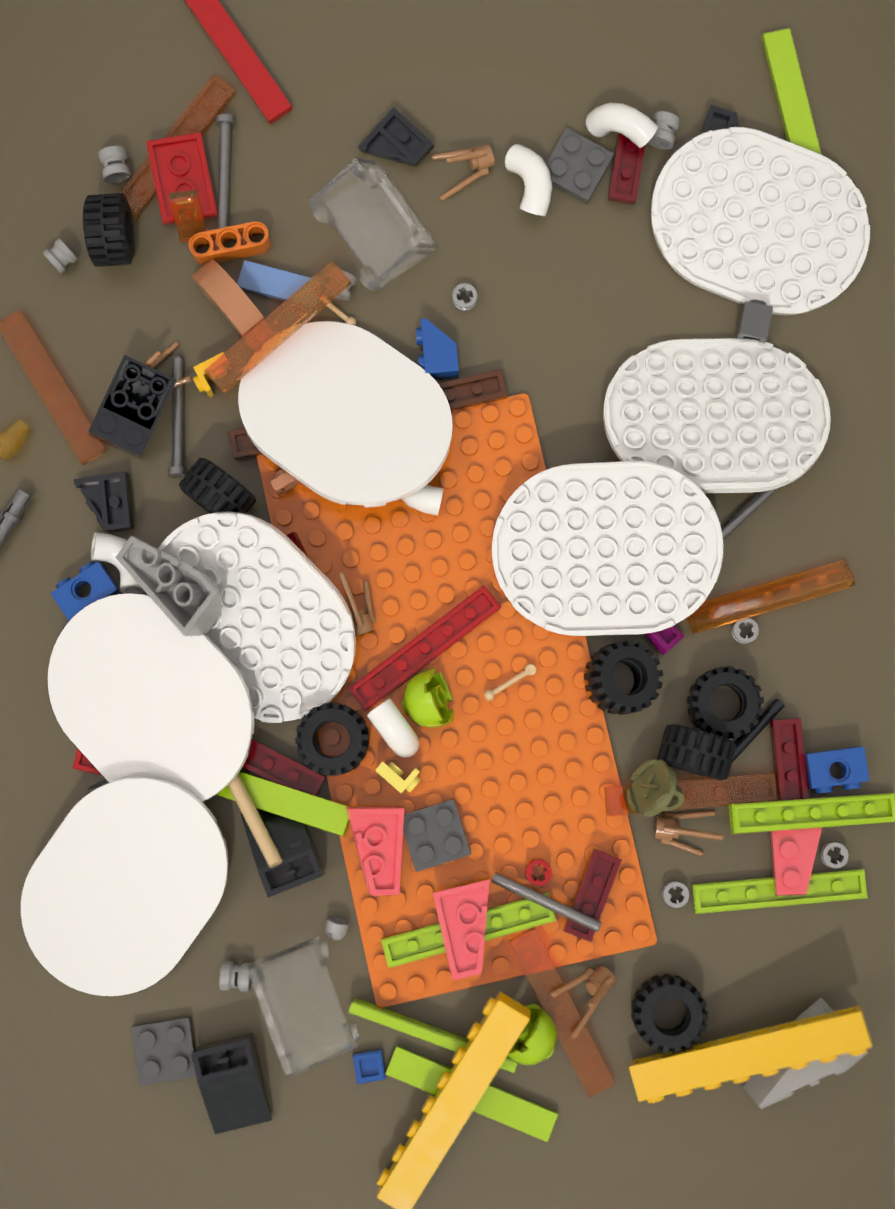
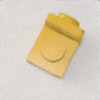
[193,352,232,398]

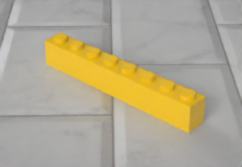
[376,991,530,1209]
[629,1005,872,1103]

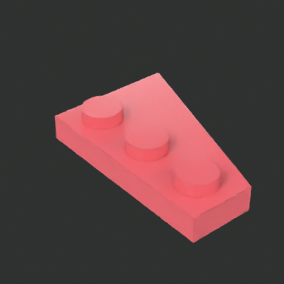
[346,806,404,896]
[770,827,822,896]

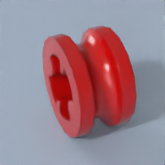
[525,859,552,886]

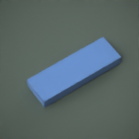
[237,260,325,310]

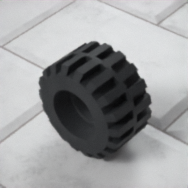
[83,193,135,267]
[178,457,256,514]
[584,640,663,715]
[687,666,764,739]
[295,703,370,776]
[657,724,737,780]
[631,974,708,1053]

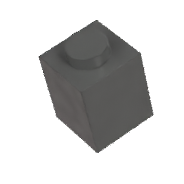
[735,300,773,343]

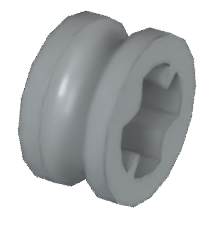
[452,283,477,311]
[731,618,759,644]
[820,842,849,868]
[662,881,689,908]

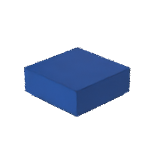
[352,1048,386,1084]

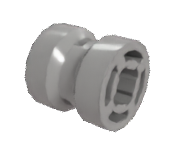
[648,111,681,150]
[98,146,131,183]
[219,961,253,992]

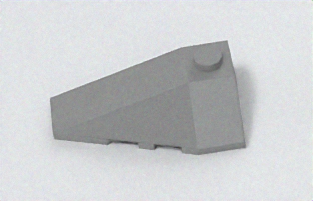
[115,536,221,636]
[743,998,868,1109]

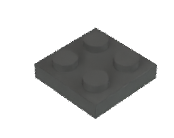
[546,128,614,204]
[403,799,471,872]
[131,1016,196,1086]

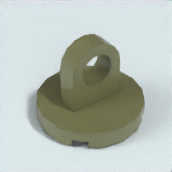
[627,759,684,817]

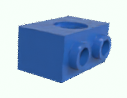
[51,561,122,621]
[804,747,870,793]

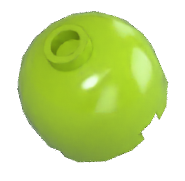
[402,668,454,728]
[507,1004,557,1066]

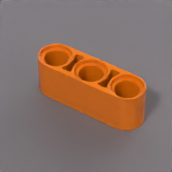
[189,222,271,265]

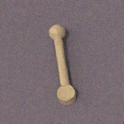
[320,295,356,326]
[484,664,536,701]

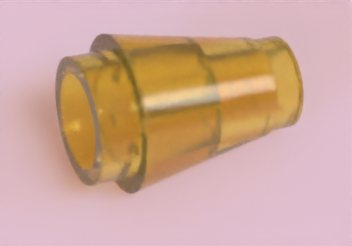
[0,419,31,462]

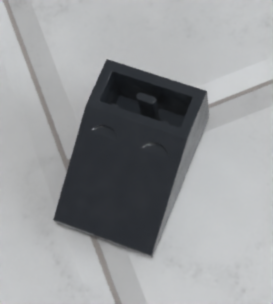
[87,355,177,458]
[241,808,325,897]
[191,1033,272,1134]

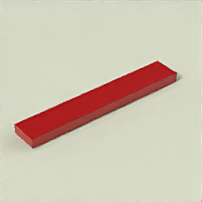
[184,0,293,124]
[348,585,501,712]

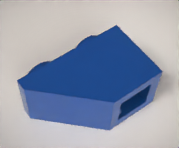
[416,318,459,380]

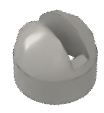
[325,916,350,941]

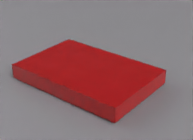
[146,132,218,225]

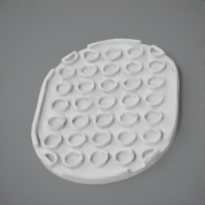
[651,127,870,315]
[238,321,453,507]
[603,338,831,493]
[492,461,723,636]
[146,512,356,723]
[48,593,254,802]
[21,777,229,996]

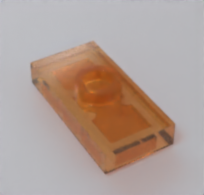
[169,190,207,242]

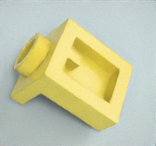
[375,762,421,794]

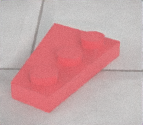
[433,879,490,980]

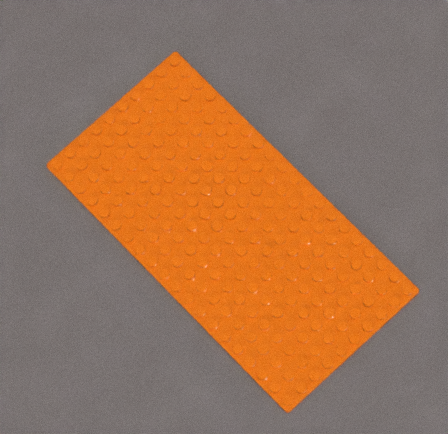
[257,393,657,1008]

